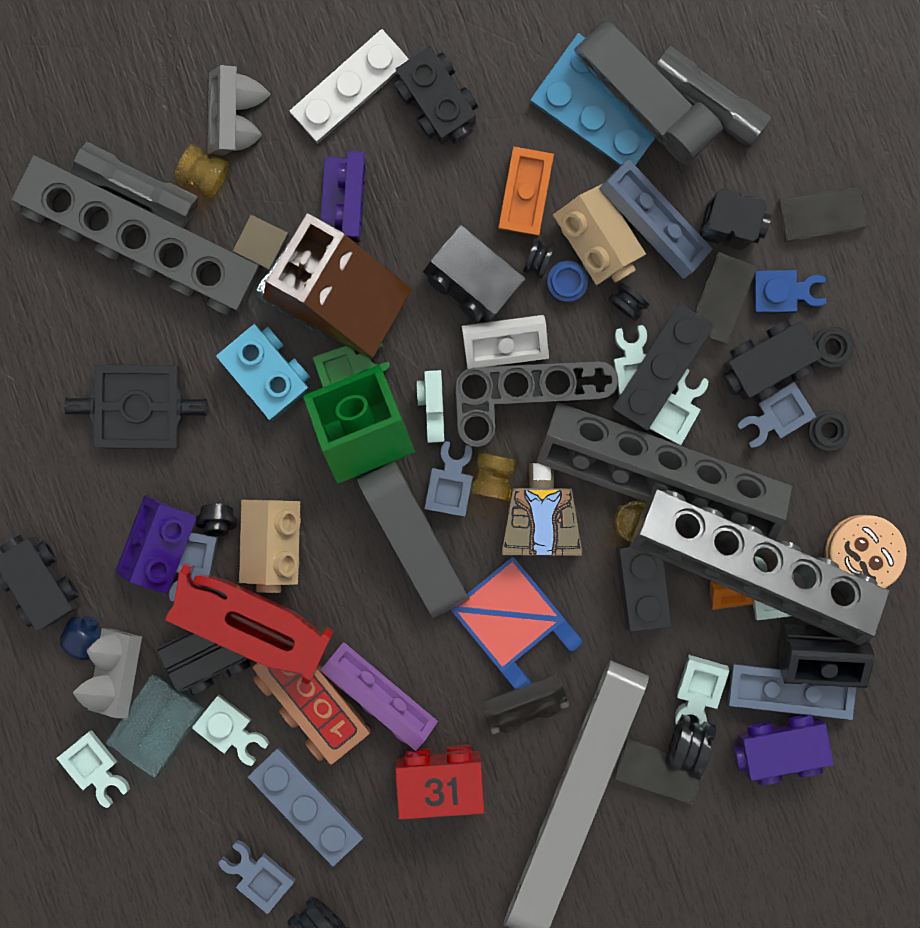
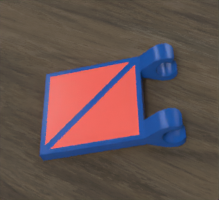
[451,556,582,693]

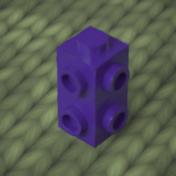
[733,714,834,785]

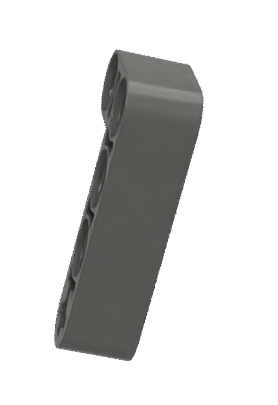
[574,20,723,166]
[456,361,618,448]
[356,461,470,619]

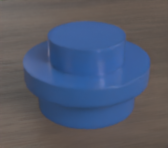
[547,261,588,302]

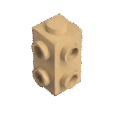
[553,184,646,285]
[239,500,301,593]

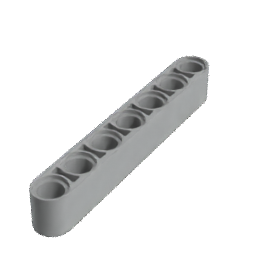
[504,660,649,928]

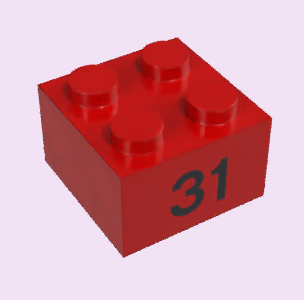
[396,745,484,820]

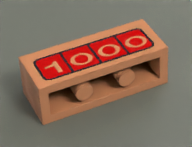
[252,663,372,765]

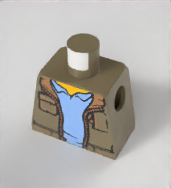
[501,463,582,556]

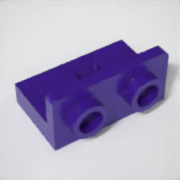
[321,151,366,242]
[115,495,196,593]

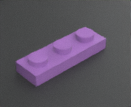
[320,642,438,751]

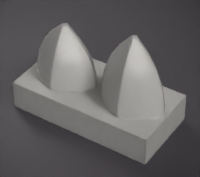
[207,65,270,156]
[73,628,142,718]

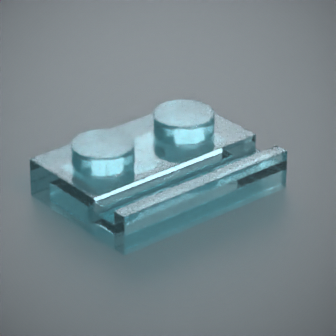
[106,674,204,778]

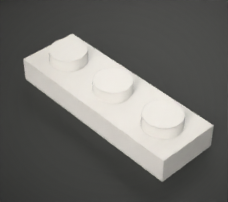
[290,29,409,144]

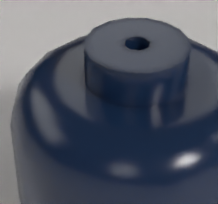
[60,616,102,660]

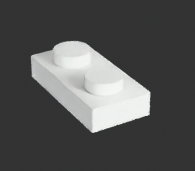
[462,315,549,369]

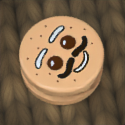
[824,515,907,588]

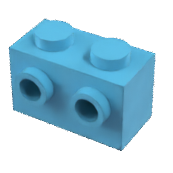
[216,324,311,421]

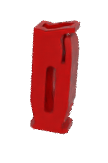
[165,563,335,685]

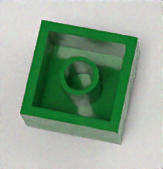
[303,365,415,484]

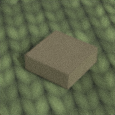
[233,215,289,271]

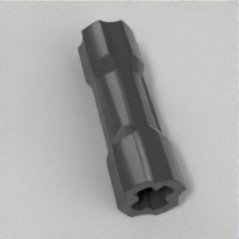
[655,45,771,148]
[70,141,199,229]

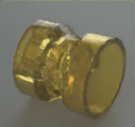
[174,143,230,199]
[470,452,518,501]
[613,501,645,542]

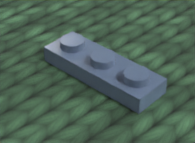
[599,159,712,279]
[727,663,856,720]
[248,747,364,867]

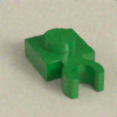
[313,343,391,387]

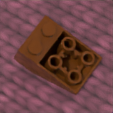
[263,213,412,359]

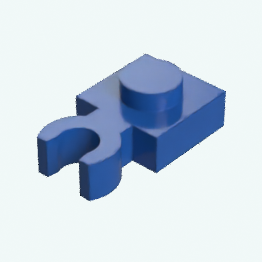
[753,270,826,313]

